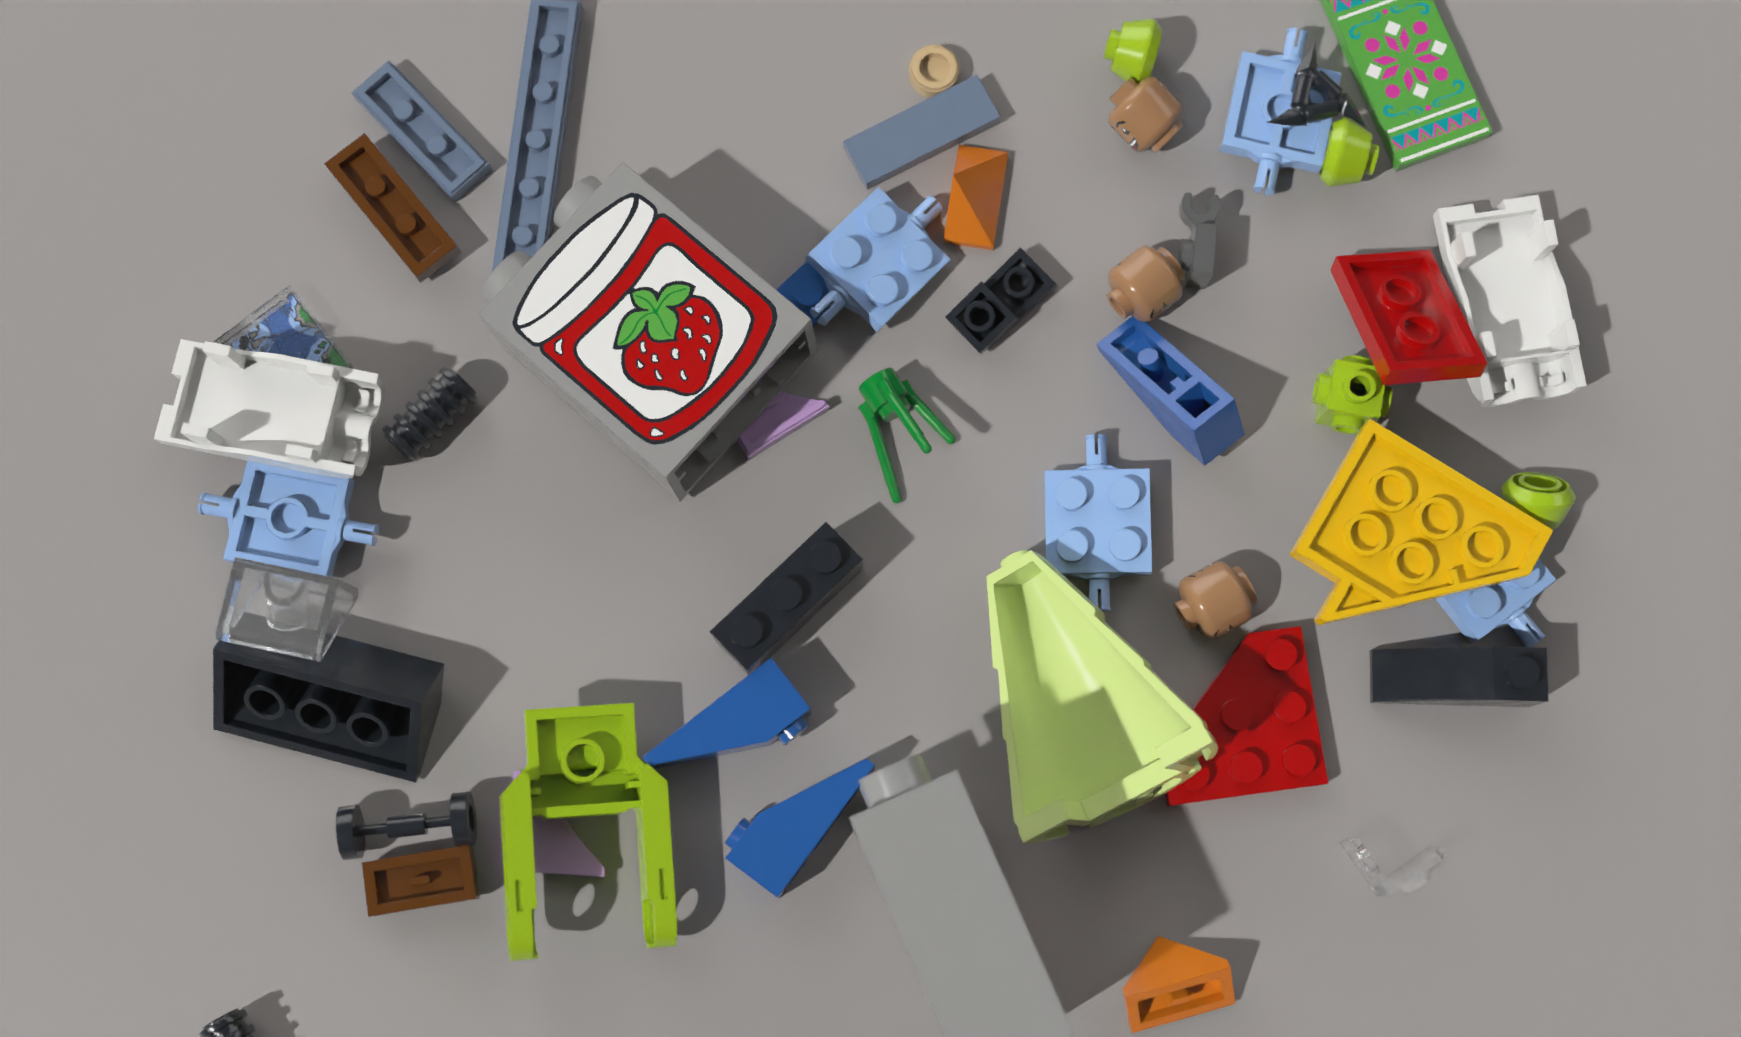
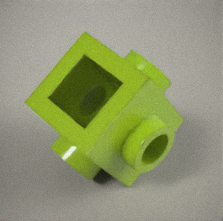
[1312,355,1392,434]

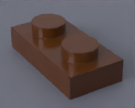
[362,845,480,917]

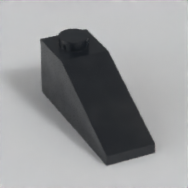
[1369,646,1548,707]

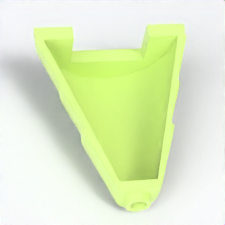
[986,550,1218,843]

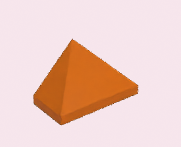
[943,145,1008,251]
[1122,936,1236,1033]

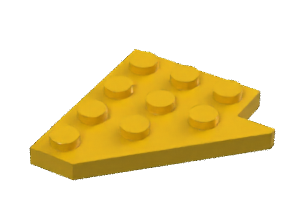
[1289,419,1553,625]

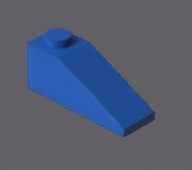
[1096,316,1245,466]
[643,658,812,769]
[725,758,875,898]

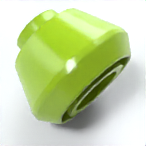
[1103,18,1163,83]
[1319,117,1380,187]
[1501,472,1576,530]

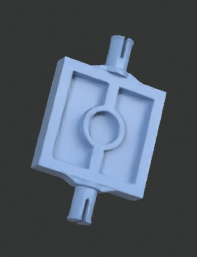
[1219,28,1342,195]
[805,187,950,332]
[1045,434,1152,612]
[198,461,379,581]
[1435,558,1556,647]

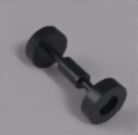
[336,791,477,860]

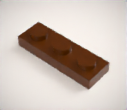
[324,133,461,283]

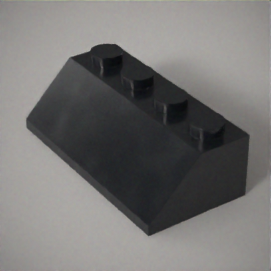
[213,611,444,783]

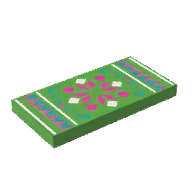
[1320,0,1493,172]

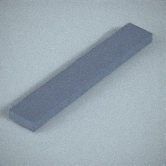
[492,0,583,271]

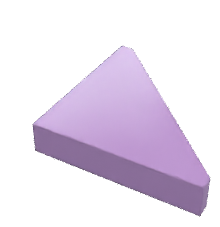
[737,391,830,460]
[513,771,607,877]

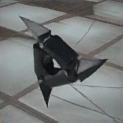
[1267,41,1366,128]

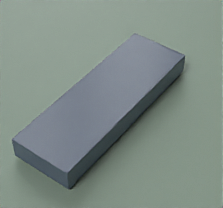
[351,60,492,202]
[843,75,1001,189]

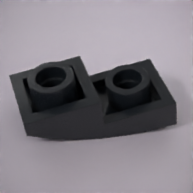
[945,247,1058,354]

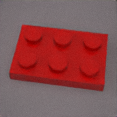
[1330,250,1488,385]

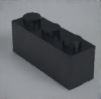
[709,522,863,675]

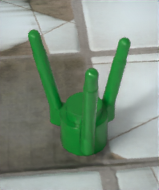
[858,367,956,504]

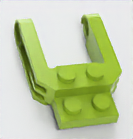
[499,703,677,961]

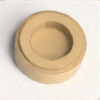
[909,45,959,98]

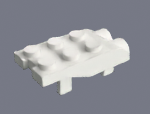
[1433,195,1587,407]
[154,339,384,479]

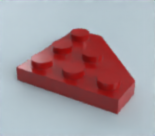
[1165,626,1329,806]

